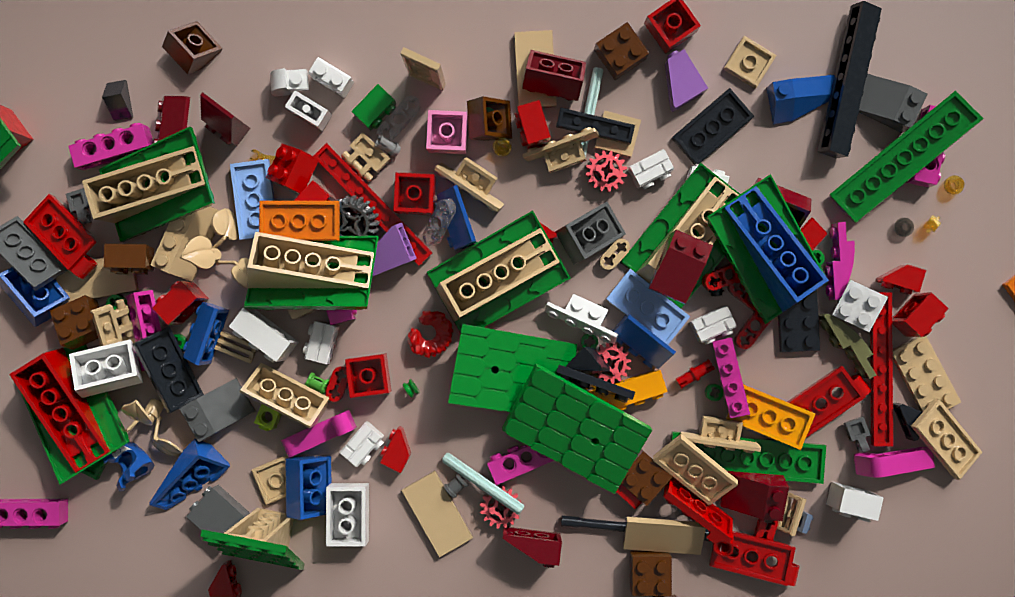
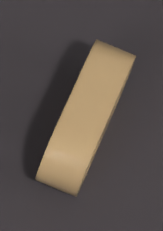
[599,239,630,270]

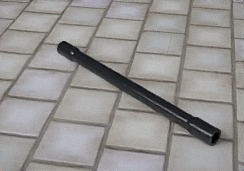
[561,515,710,541]

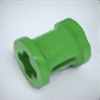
[305,372,330,395]

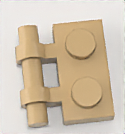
[341,132,391,183]
[90,299,134,346]

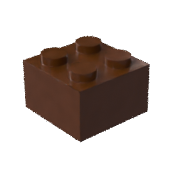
[594,22,649,80]
[104,244,154,275]
[50,295,99,350]
[621,449,672,506]
[630,551,672,596]

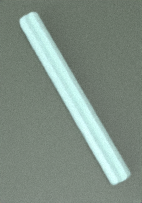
[581,67,603,157]
[442,453,524,515]

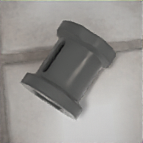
[443,473,469,498]

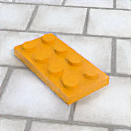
[726,384,815,450]

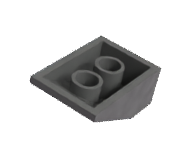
[859,74,928,133]
[555,202,626,264]
[180,378,255,442]

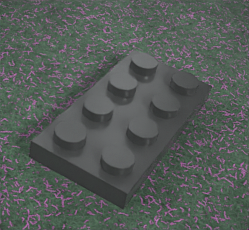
[0,216,68,291]

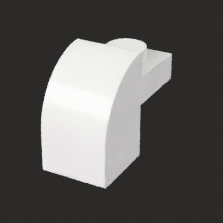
[270,68,309,96]

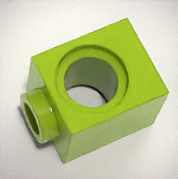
[254,404,282,431]

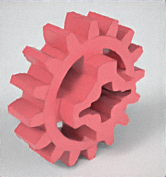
[585,150,627,193]
[591,343,631,384]
[480,485,521,529]

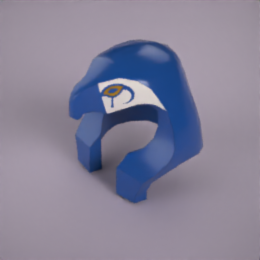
[103,442,155,492]

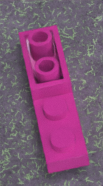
[824,222,855,300]

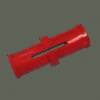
[675,359,715,389]

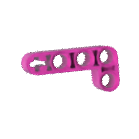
[281,410,357,458]
[854,446,935,478]

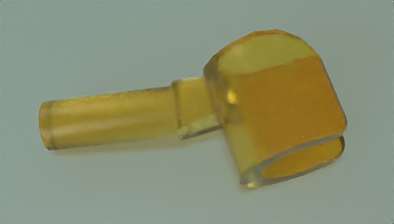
[250,149,275,161]

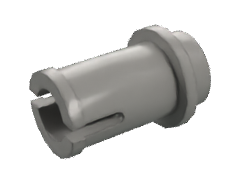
[375,135,401,157]

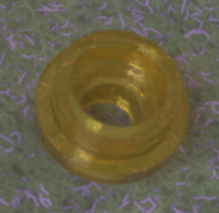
[493,138,512,157]
[944,175,965,195]
[923,215,941,233]

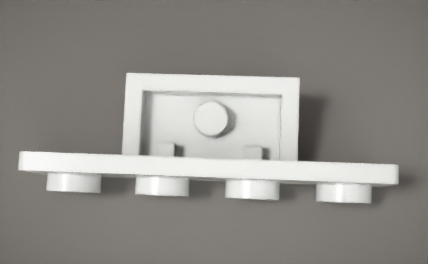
[545,294,618,344]

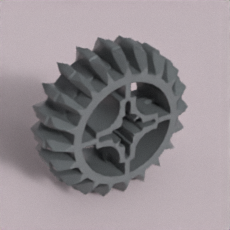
[337,195,380,236]

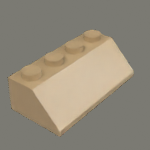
[150,206,220,282]
[240,363,329,428]

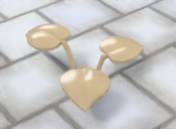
[180,208,249,289]
[121,399,183,457]

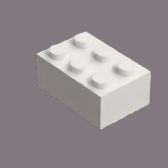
[229,308,299,362]
[69,339,143,398]
[326,483,369,546]

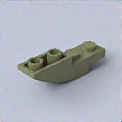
[818,313,876,379]

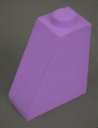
[665,49,708,112]
[372,223,416,276]

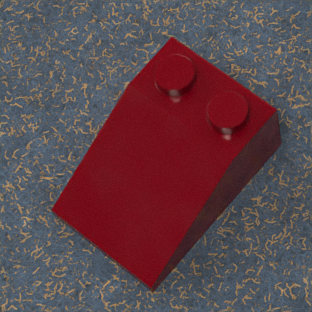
[200,92,251,146]
[648,229,713,304]
[720,471,789,521]
[503,526,562,568]

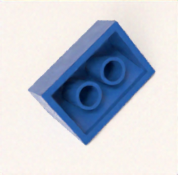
[435,185,477,251]
[0,268,70,327]
[183,302,229,366]
[612,315,676,369]
[286,456,332,520]

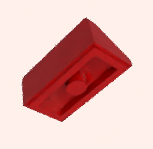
[801,217,827,251]

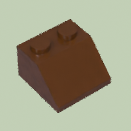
[162,21,223,75]
[467,96,512,141]

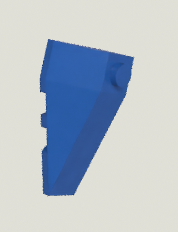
[766,75,835,125]
[149,439,230,510]

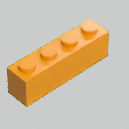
[587,369,668,410]

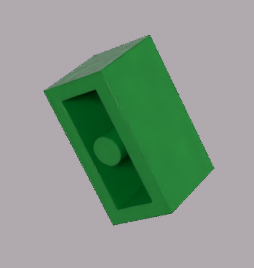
[351,84,397,131]

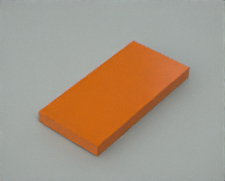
[259,201,340,241]

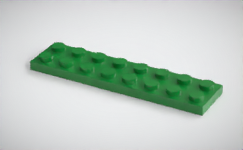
[829,90,984,224]
[671,431,827,484]

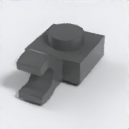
[65,188,92,225]
[843,417,870,453]

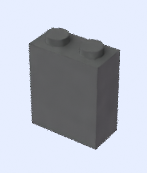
[186,484,250,534]

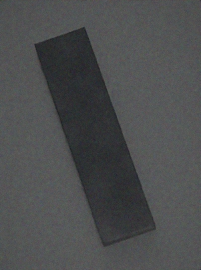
[556,108,635,145]

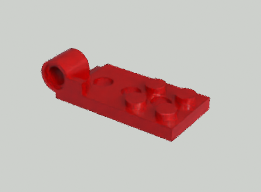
[23,194,98,280]
[787,365,871,438]
[663,474,734,557]
[709,531,800,586]

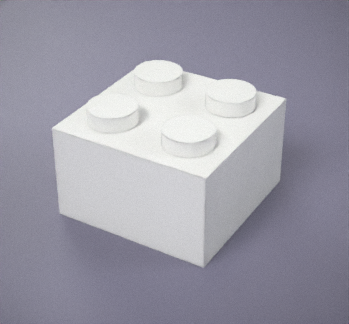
[832,280,888,332]
[826,482,883,522]

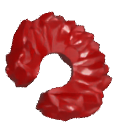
[408,310,454,358]

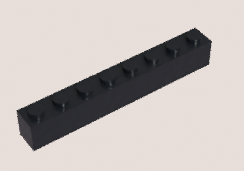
[817,1,882,159]

